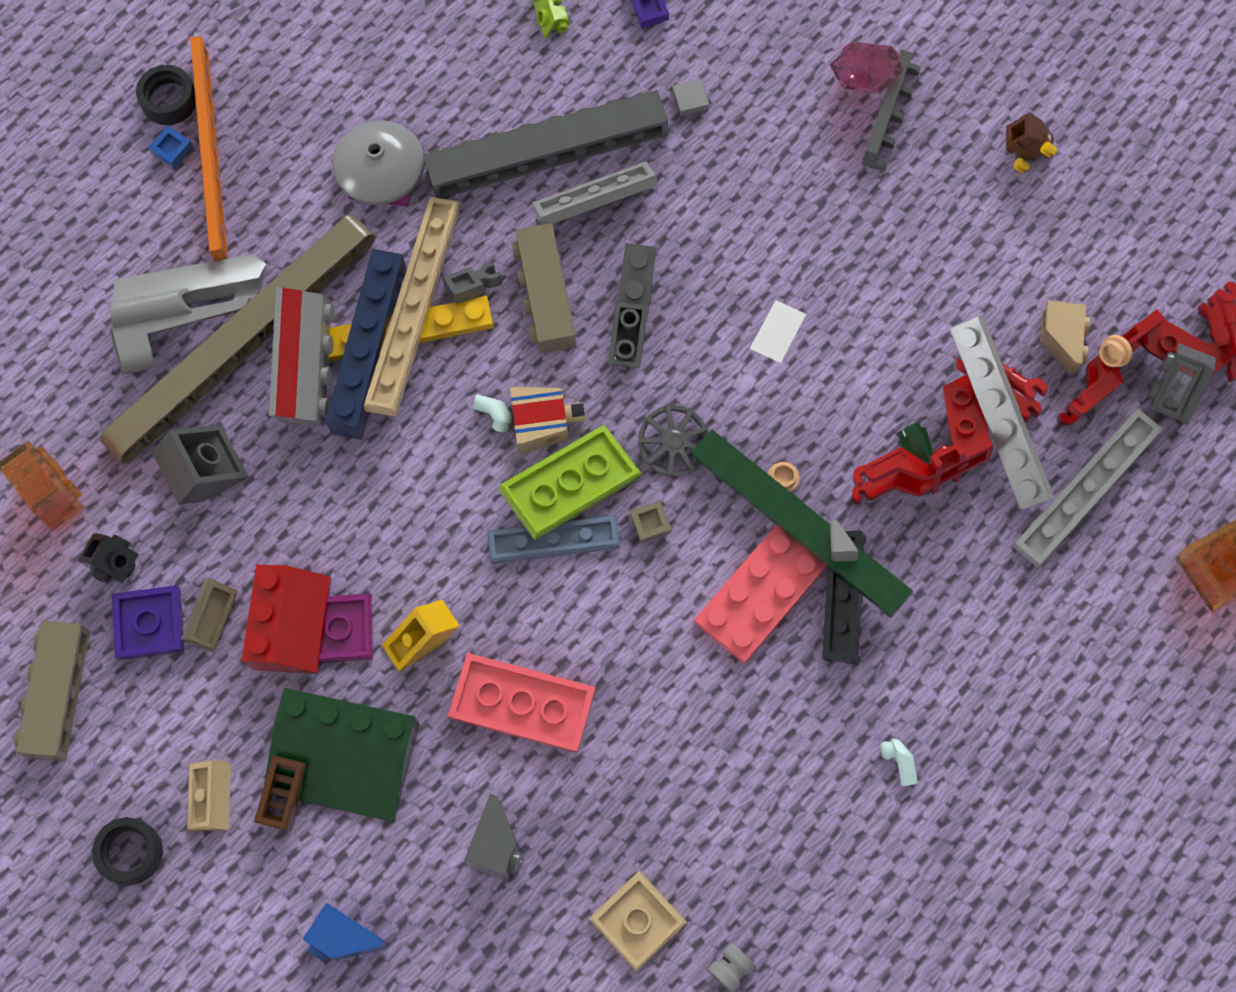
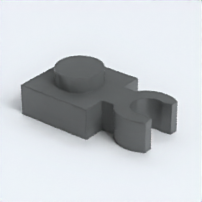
[443,263,502,304]

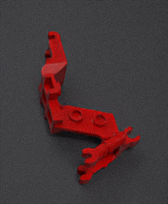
[1057,281,1236,426]
[852,358,1047,505]

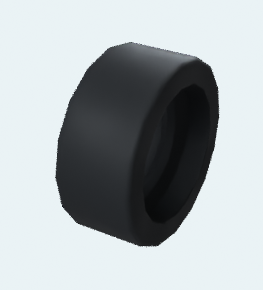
[136,65,196,125]
[92,817,163,886]

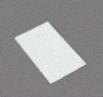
[750,300,806,363]

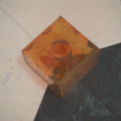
[0,440,85,531]
[1175,520,1236,613]

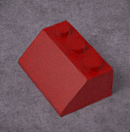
[241,564,331,674]

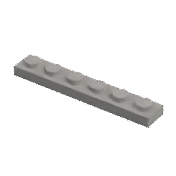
[950,315,1054,509]
[1013,408,1163,568]

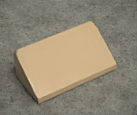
[187,760,231,832]

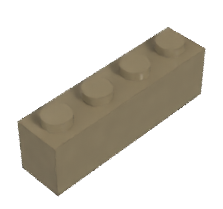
[511,223,577,354]
[14,621,90,761]

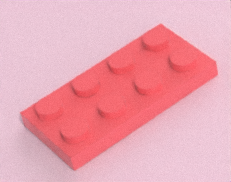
[694,525,827,664]
[448,653,596,754]

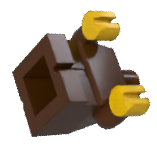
[1006,112,1057,173]

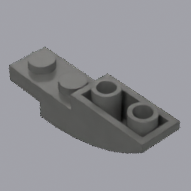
[608,243,657,369]

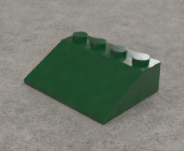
[264,688,420,822]

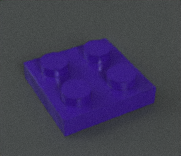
[112,585,185,660]

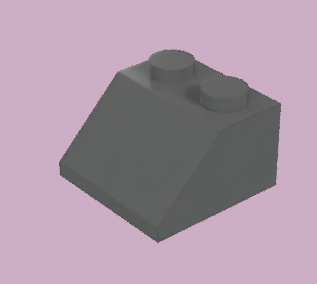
[152,425,249,505]
[464,794,524,883]

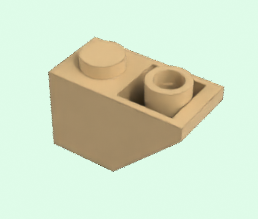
[1040,300,1090,375]

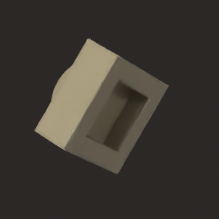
[630,500,672,544]

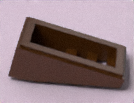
[254,755,307,831]

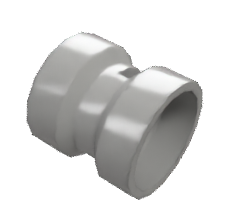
[707,943,756,992]

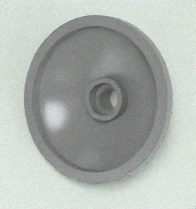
[333,121,424,205]

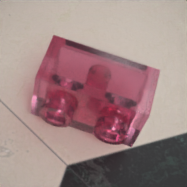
[829,42,904,94]

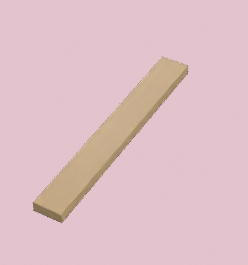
[364,197,461,417]

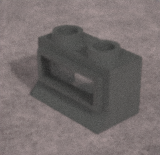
[1148,343,1216,426]

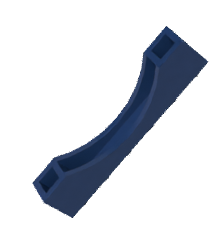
[326,249,407,440]

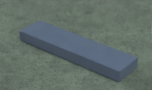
[487,515,620,564]

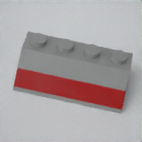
[269,287,335,426]

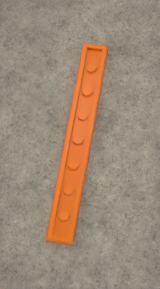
[190,36,228,261]

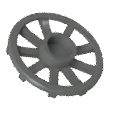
[638,405,709,477]

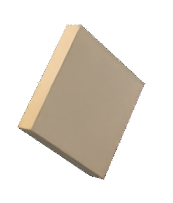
[589,871,687,972]

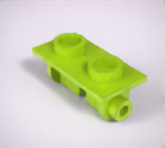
[531,0,570,38]

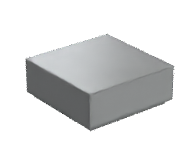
[672,79,709,116]

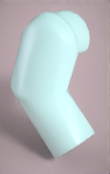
[473,394,512,432]
[880,739,918,786]

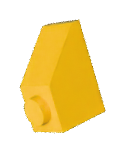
[382,600,460,672]

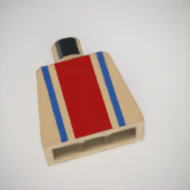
[510,387,586,454]

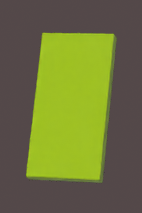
[498,425,641,540]

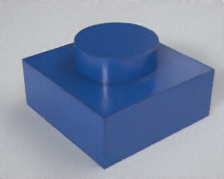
[148,126,193,168]

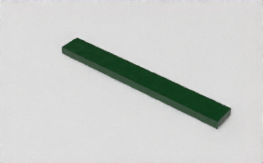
[691,429,913,618]

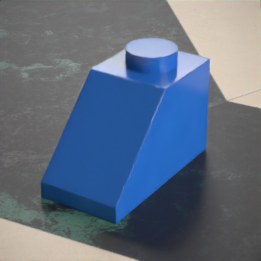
[303,903,389,962]

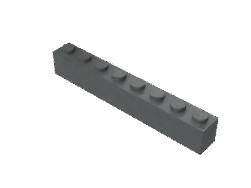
[424,90,668,198]

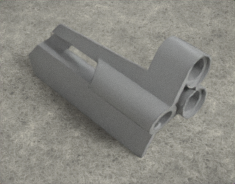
[110,254,267,375]

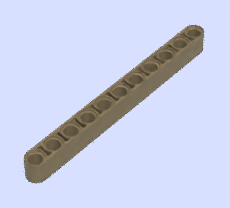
[100,214,375,464]

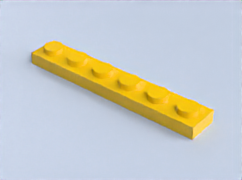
[328,296,494,362]

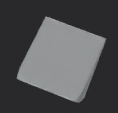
[830,520,858,562]

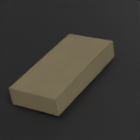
[181,578,238,652]

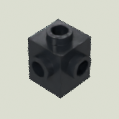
[77,533,139,584]

